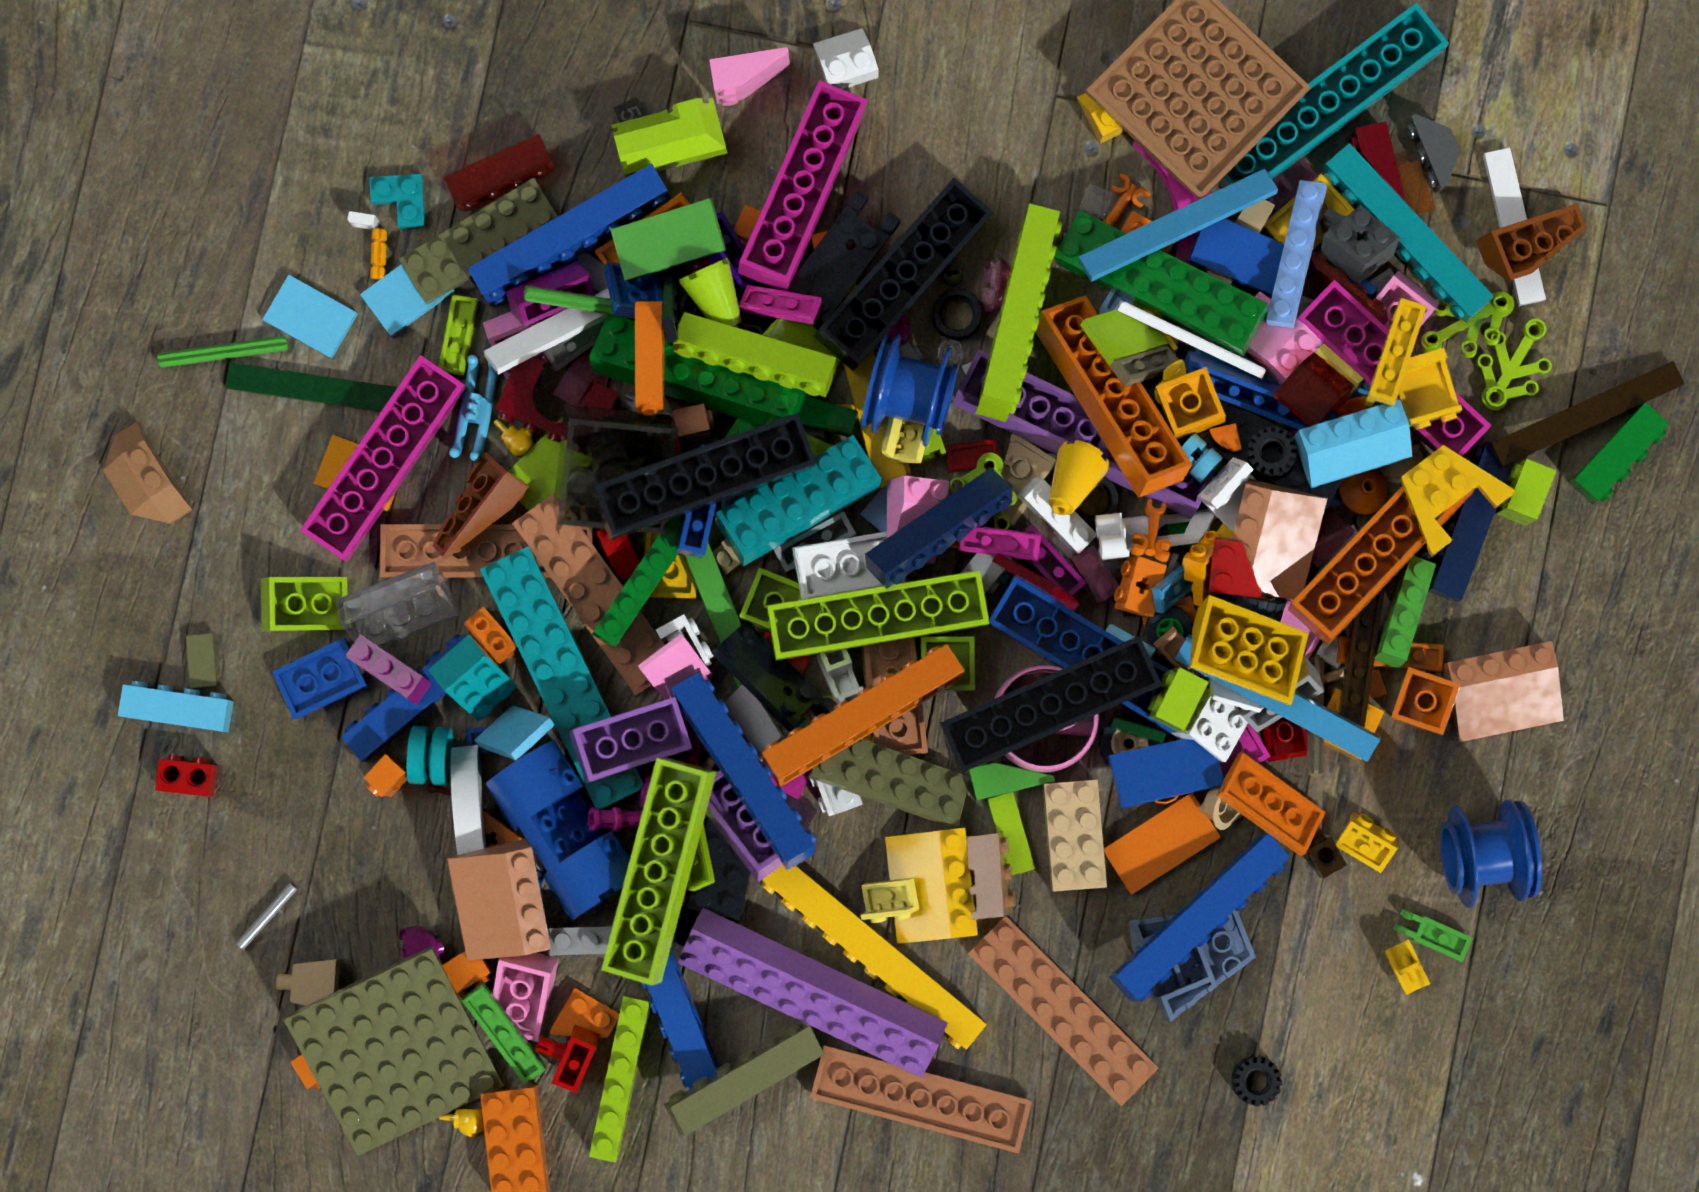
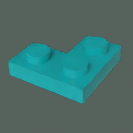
[370,174,426,229]

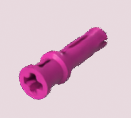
[588,807,643,831]

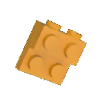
[1182,531,1230,606]

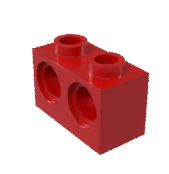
[155,754,218,797]

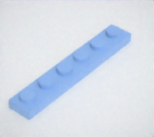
[1266,180,1327,328]

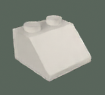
[813,28,878,89]

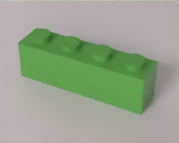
[1375,556,1436,669]

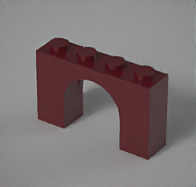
[495,357,619,455]

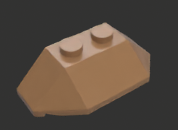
[103,422,193,524]

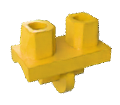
[1384,939,1430,995]

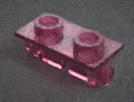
[980,258,1011,314]

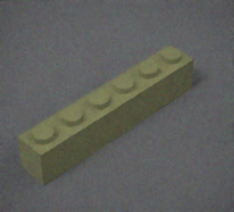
[664,1023,824,1136]

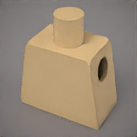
[276,959,341,1006]

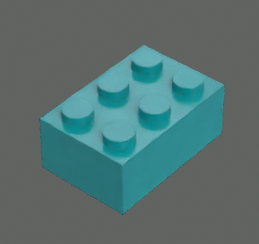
[428,635,518,721]

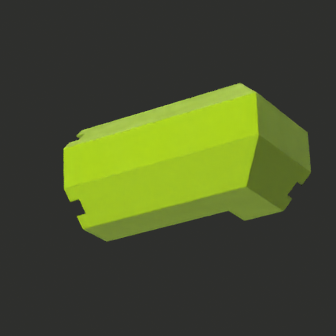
[611,98,727,178]

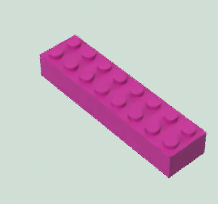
[738,80,868,292]
[1297,279,1492,456]
[300,355,467,562]

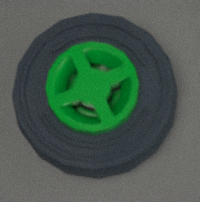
[1145,606,1193,651]

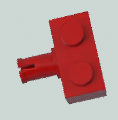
[535,1025,600,1093]

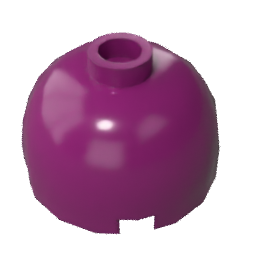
[398,926,444,960]

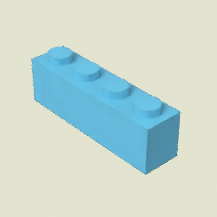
[118,681,234,733]

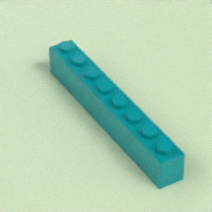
[1323,143,1494,323]

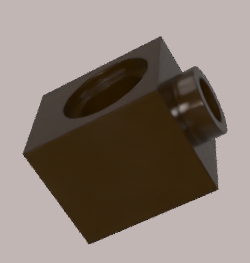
[1306,835,1347,878]

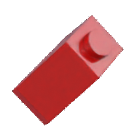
[596,528,640,583]

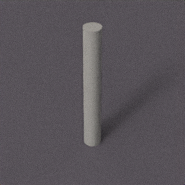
[236,883,298,950]

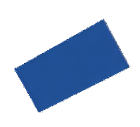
[1188,219,1284,297]
[1108,739,1224,809]

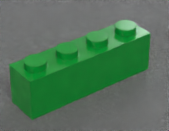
[1568,402,1669,504]

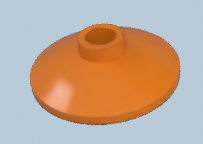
[1338,468,1388,515]

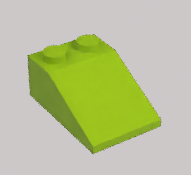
[261,577,348,631]

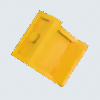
[1398,348,1462,430]

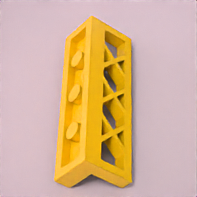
[1364,298,1427,407]

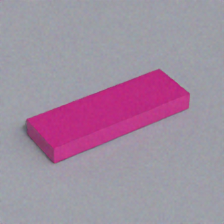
[739,285,822,324]
[958,526,1042,561]

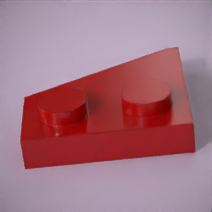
[1209,537,1262,598]

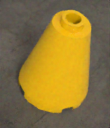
[1049,440,1109,516]

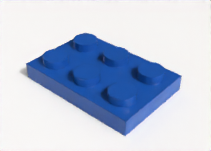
[604,261,663,318]
[272,637,368,720]

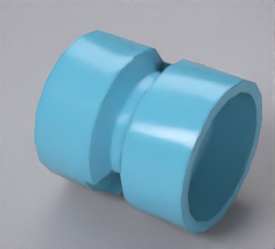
[1182,433,1224,484]

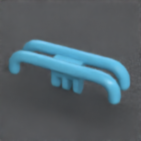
[449,355,499,462]

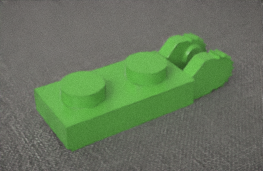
[1393,909,1473,963]

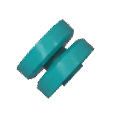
[407,726,454,786]

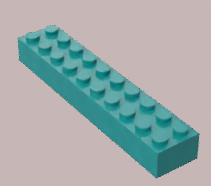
[1219,2,1449,188]
[480,546,644,810]

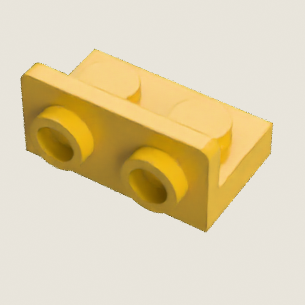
[1335,812,1399,873]

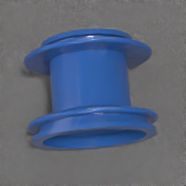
[861,334,959,447]
[1440,799,1542,908]

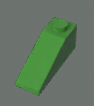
[969,762,1055,801]

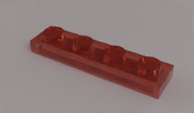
[1308,250,1388,325]

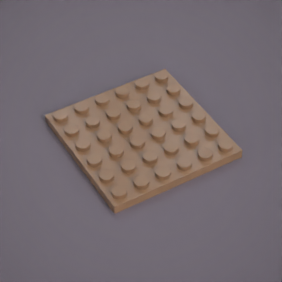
[1085,0,1311,200]

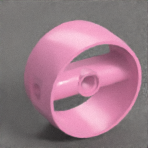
[994,665,1099,773]

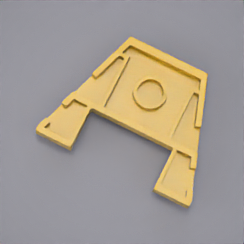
[1400,445,1515,556]

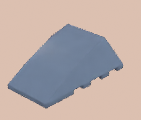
[1129,910,1256,1022]

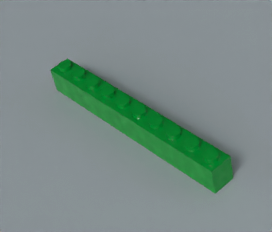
[592,418,761,649]

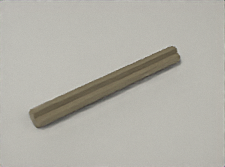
[1307,655,1324,778]

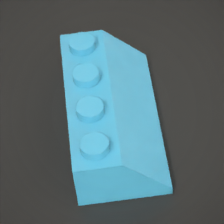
[1293,399,1412,488]

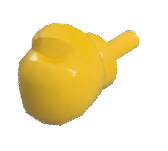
[494,419,533,456]
[439,1108,484,1137]

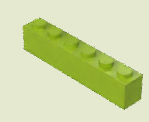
[673,312,836,397]
[589,995,651,1162]

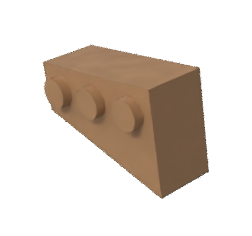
[967,831,1016,920]

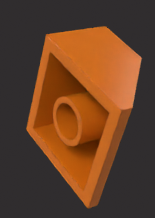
[1391,667,1461,735]

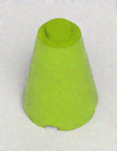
[679,258,742,328]

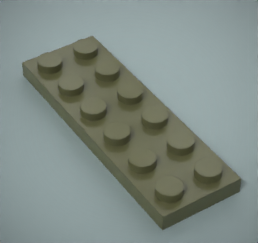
[399,178,558,305]
[808,739,970,829]

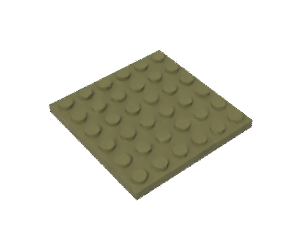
[284,946,504,1156]

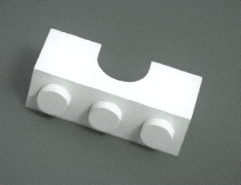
[1017,477,1097,553]
[817,649,863,704]

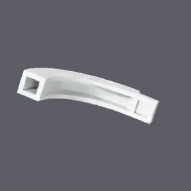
[451,745,487,855]

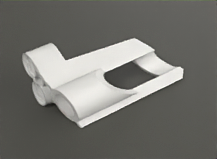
[1095,508,1218,560]

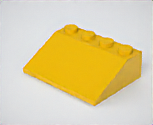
[1190,595,1309,705]
[885,828,978,944]

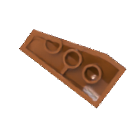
[1476,204,1587,281]
[432,452,529,559]

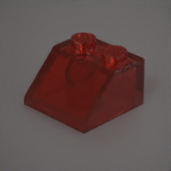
[1273,352,1355,426]

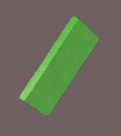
[611,198,726,281]

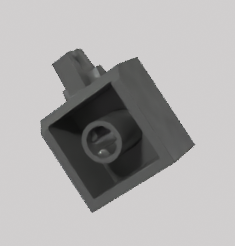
[1321,205,1400,285]

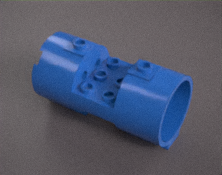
[485,740,630,921]

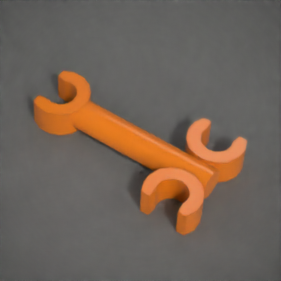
[1103,174,1151,226]
[1131,499,1171,562]

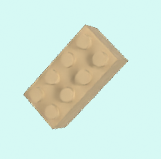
[1042,780,1107,892]

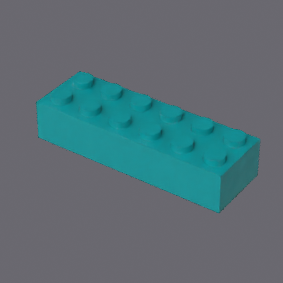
[715,435,882,566]

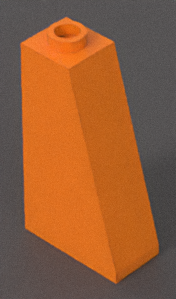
[635,301,665,415]

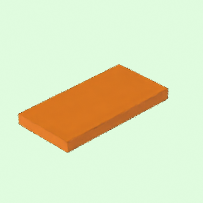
[1216,752,1326,857]
[1104,793,1221,895]

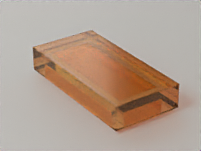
[1397,160,1435,215]

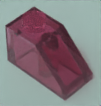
[553,352,601,410]

